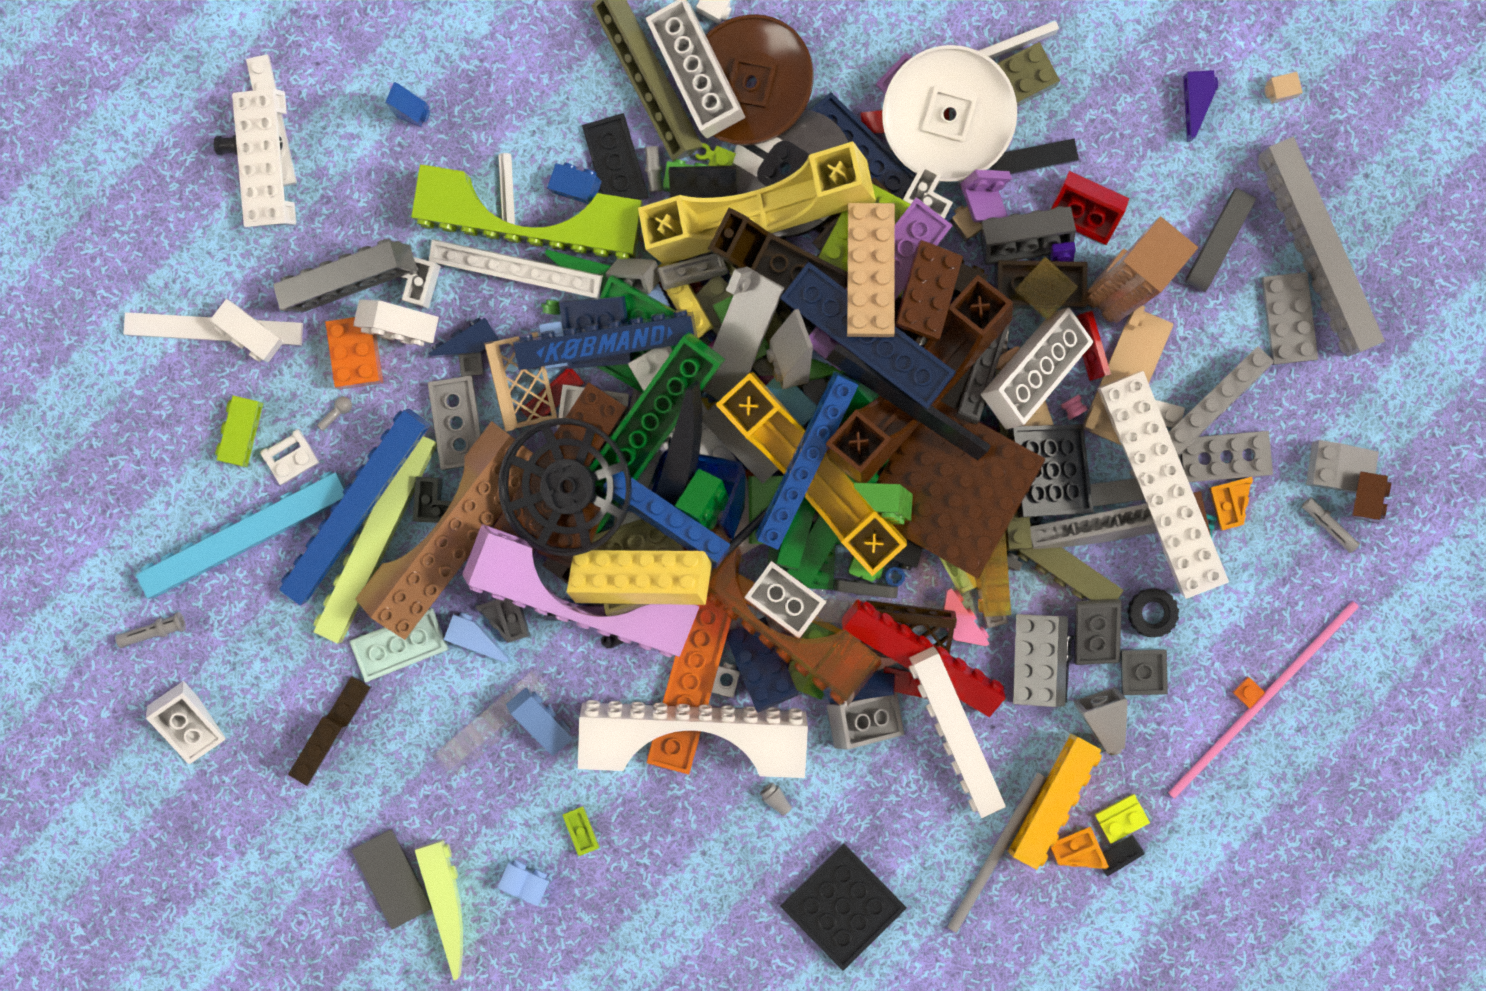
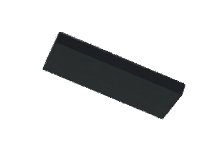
[582,113,649,200]

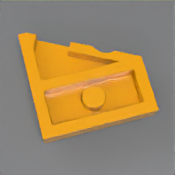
[1209,477,1253,531]
[1050,827,1109,869]

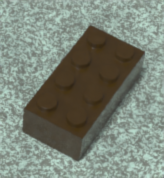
[995,260,1088,310]

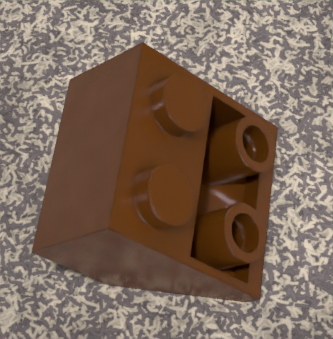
[1352,471,1392,524]

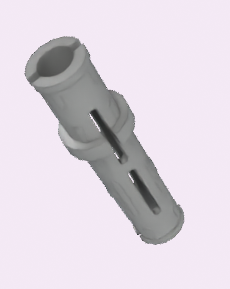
[1301,497,1360,553]

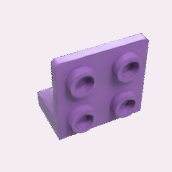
[960,169,1012,223]

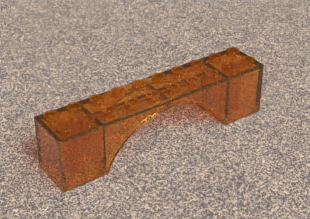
[684,527,882,706]

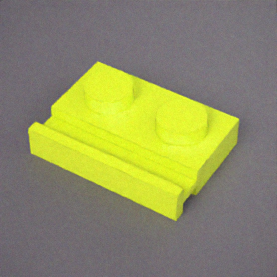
[1094,794,1150,844]

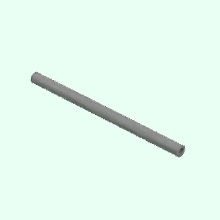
[947,772,1047,933]

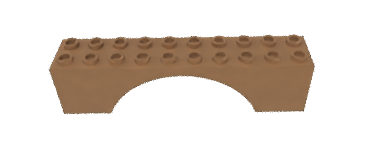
[1087,216,1199,323]
[355,421,534,640]

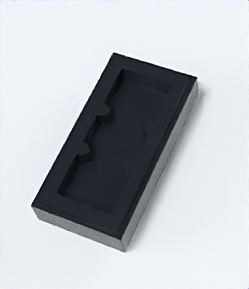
[1102,833,1145,877]

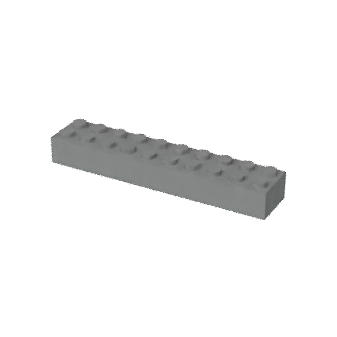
[1258,136,1385,357]

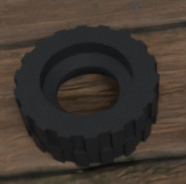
[1127,588,1179,638]

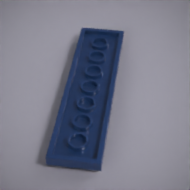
[811,92,956,222]
[780,262,956,410]

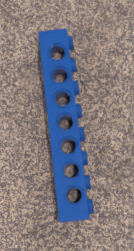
[755,371,858,550]

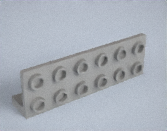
[703,267,784,401]

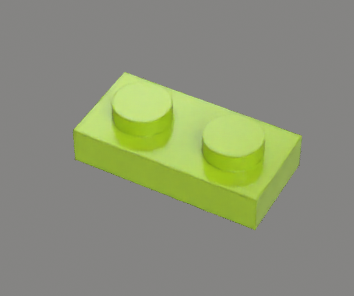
[562,805,600,856]

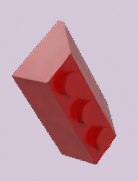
[1050,171,1129,245]

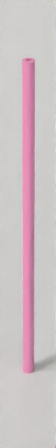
[1168,601,1359,799]

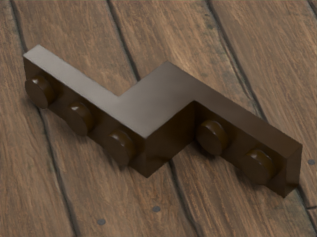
[288,676,372,786]

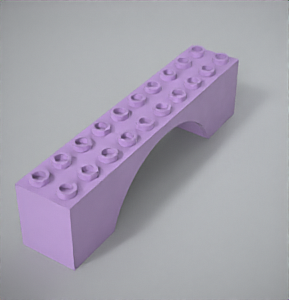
[462,524,699,657]

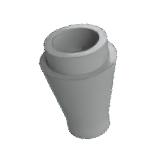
[760,782,792,816]

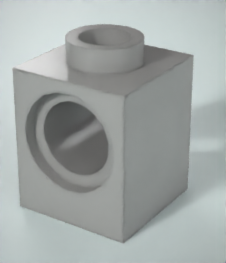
[712,663,740,698]

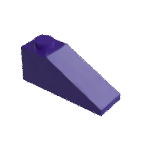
[1183,70,1218,142]

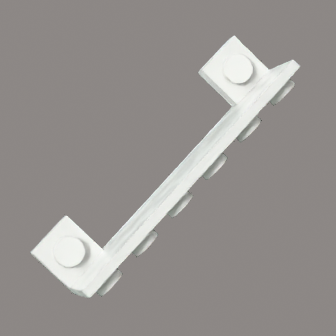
[232,88,296,227]

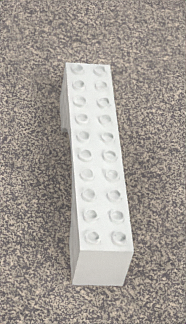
[1097,371,1229,599]
[578,700,808,778]

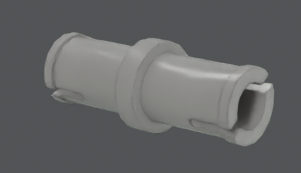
[644,146,663,192]

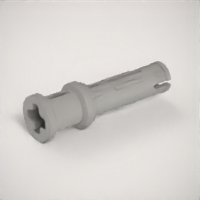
[116,612,186,648]

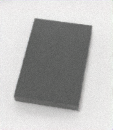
[1074,599,1122,665]

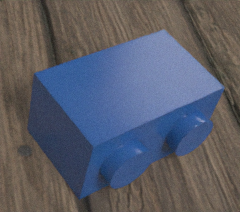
[547,162,602,204]

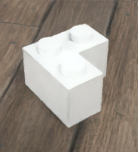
[903,163,953,219]
[400,257,441,309]

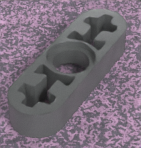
[833,578,898,598]

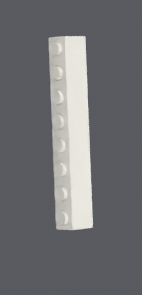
[909,646,1006,818]

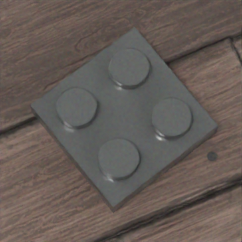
[1120,649,1168,695]

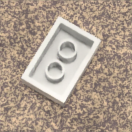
[353,300,439,346]
[744,561,826,639]

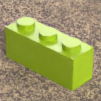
[215,395,264,468]

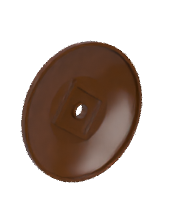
[706,14,814,145]

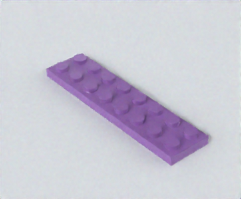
[809,197,953,371]

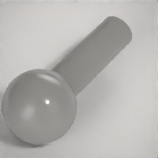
[317,396,352,431]

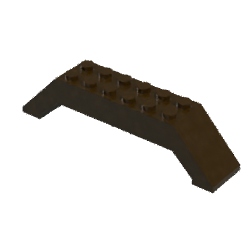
[708,207,923,344]

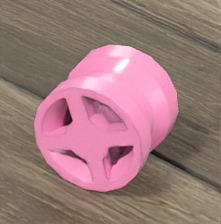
[1060,394,1088,420]

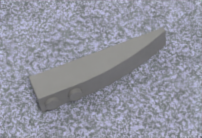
[1030,504,1157,549]

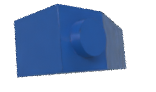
[385,82,430,127]

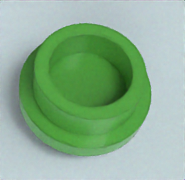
[541,299,560,315]

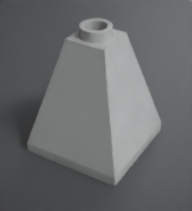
[1073,687,1128,755]

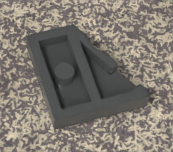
[476,598,531,643]

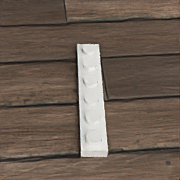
[246,54,297,187]

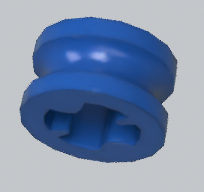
[885,567,905,586]

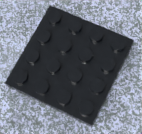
[1008,424,1094,518]
[780,843,907,971]

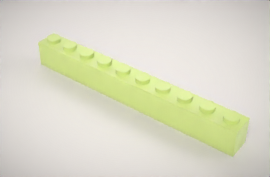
[313,436,437,644]

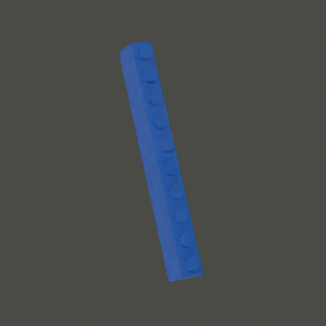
[279,409,431,606]

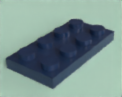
[726,617,799,713]

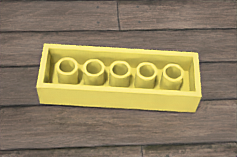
[567,550,712,605]

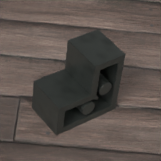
[413,476,452,523]

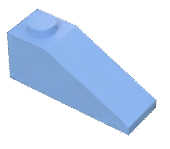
[444,612,510,663]

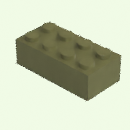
[997,42,1060,107]

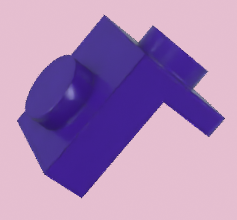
[1050,242,1076,262]

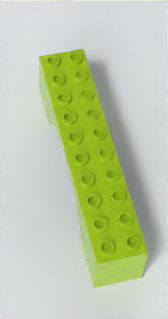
[411,164,644,259]

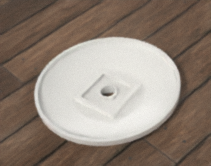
[882,45,1017,182]

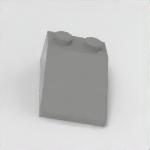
[766,309,813,389]
[1306,440,1379,493]
[827,692,904,750]

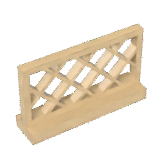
[484,332,557,432]

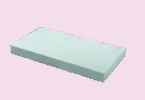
[349,608,449,682]

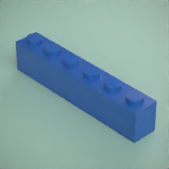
[603,471,730,569]

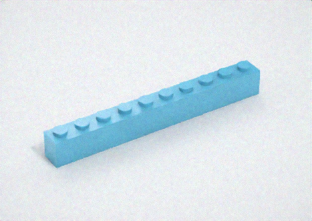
[136,471,346,599]

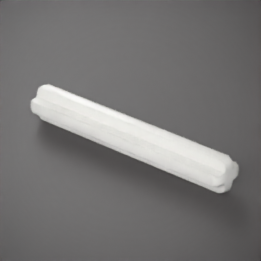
[498,153,515,240]

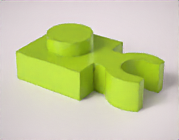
[695,143,736,166]

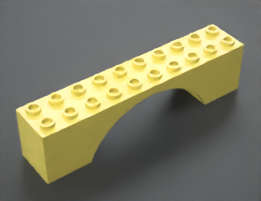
[638,141,876,265]

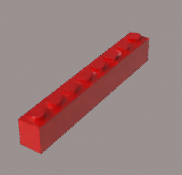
[842,599,1006,718]

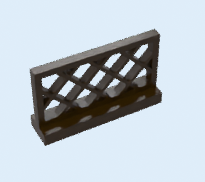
[859,600,957,659]

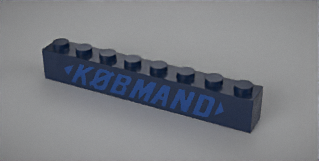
[513,309,698,370]

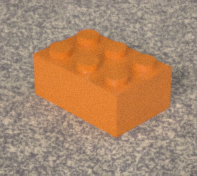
[325,317,383,390]

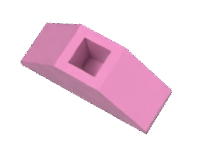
[942,588,989,646]

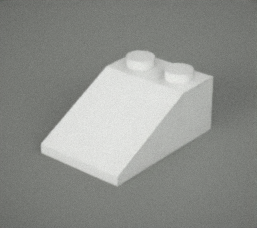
[146,681,225,764]

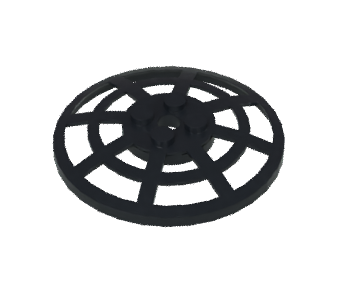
[498,418,632,556]

